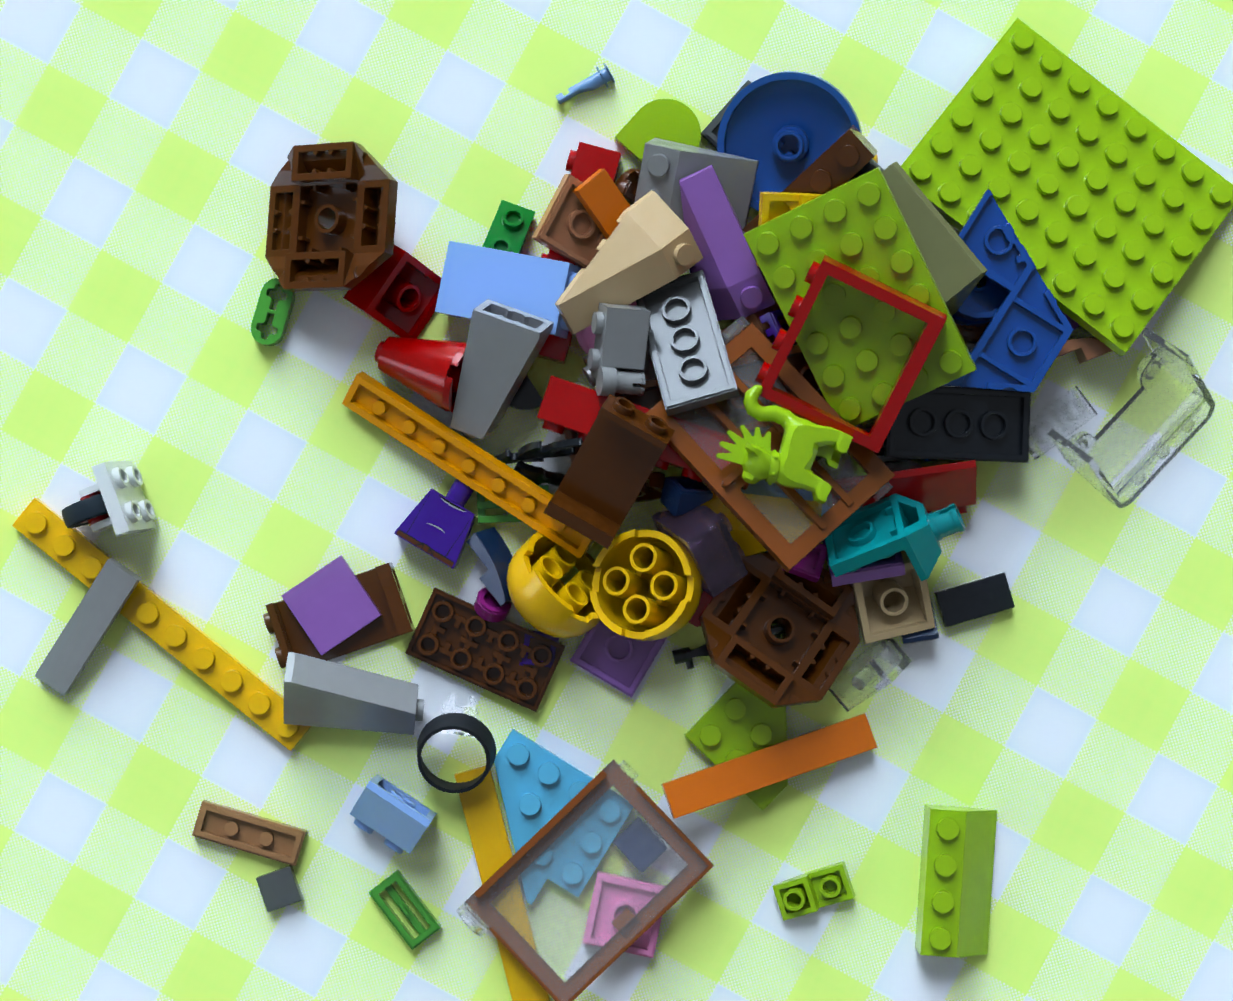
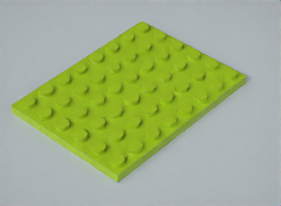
[901,18,1233,357]

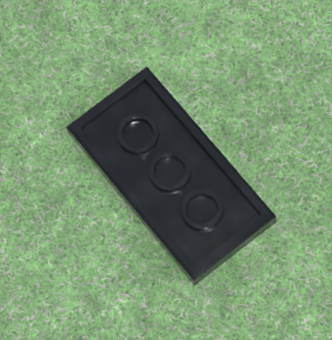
[883,386,1031,463]

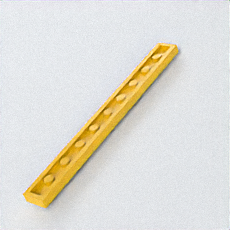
[12,498,312,751]

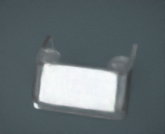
[1048,328,1215,508]

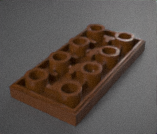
[405,587,566,712]

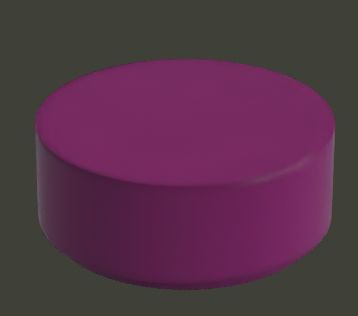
[474,587,512,622]

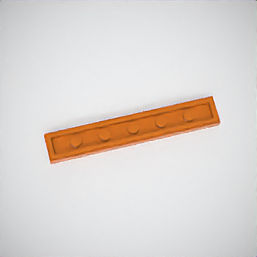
[661,713,877,819]

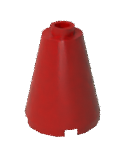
[375,336,467,413]

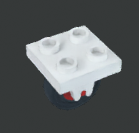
[61,461,156,536]

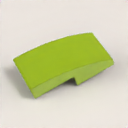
[772,861,855,921]

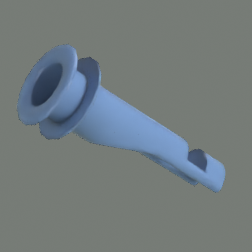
[555,63,615,104]

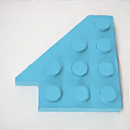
[494,729,633,905]

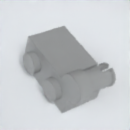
[587,303,651,396]

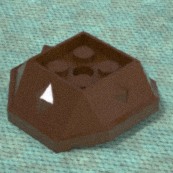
[265,141,398,292]
[699,552,860,708]

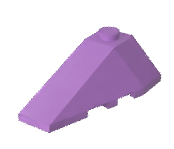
[679,165,775,321]

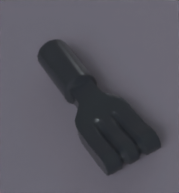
[514,461,565,487]

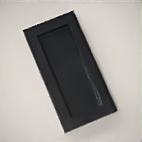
[934,572,1015,627]

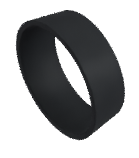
[417,713,496,793]

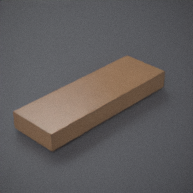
[192,800,307,866]

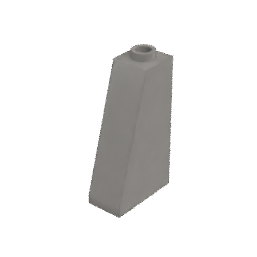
[450,299,554,439]
[284,652,425,735]

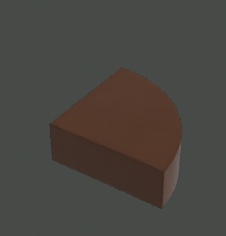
[615,168,640,205]

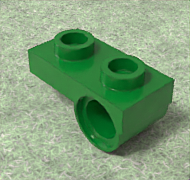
[482,200,535,254]

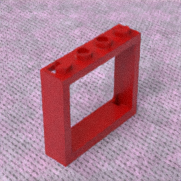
[755,255,947,453]

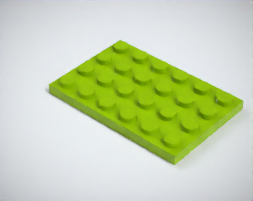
[743,167,976,426]

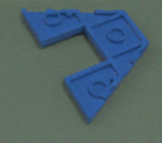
[944,189,1074,393]

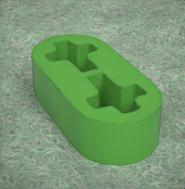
[251,278,295,346]

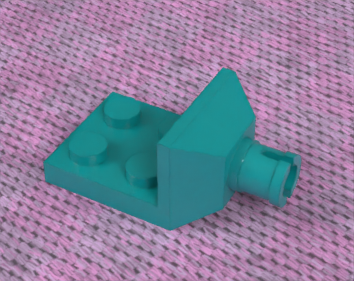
[825,493,966,581]

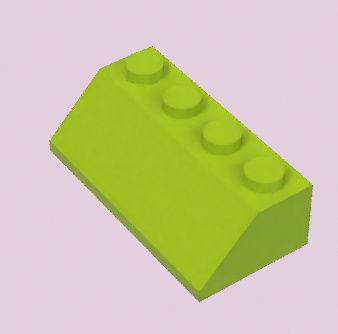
[915,804,997,958]

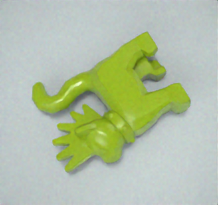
[715,385,853,504]

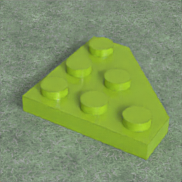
[684,682,788,810]

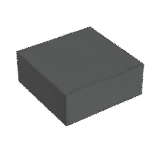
[256,865,304,912]

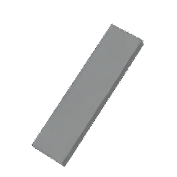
[35,558,141,696]

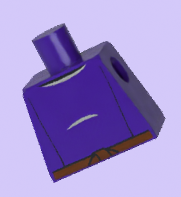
[394,479,477,569]

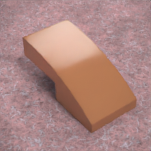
[1056,338,1113,364]

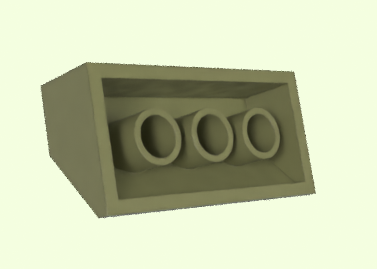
[882,162,988,316]

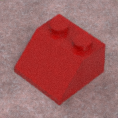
[343,245,441,338]

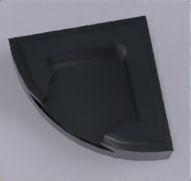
[509,375,543,410]

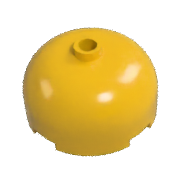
[589,529,702,641]
[507,532,601,638]

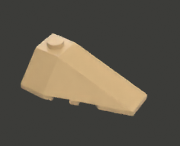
[555,190,703,334]

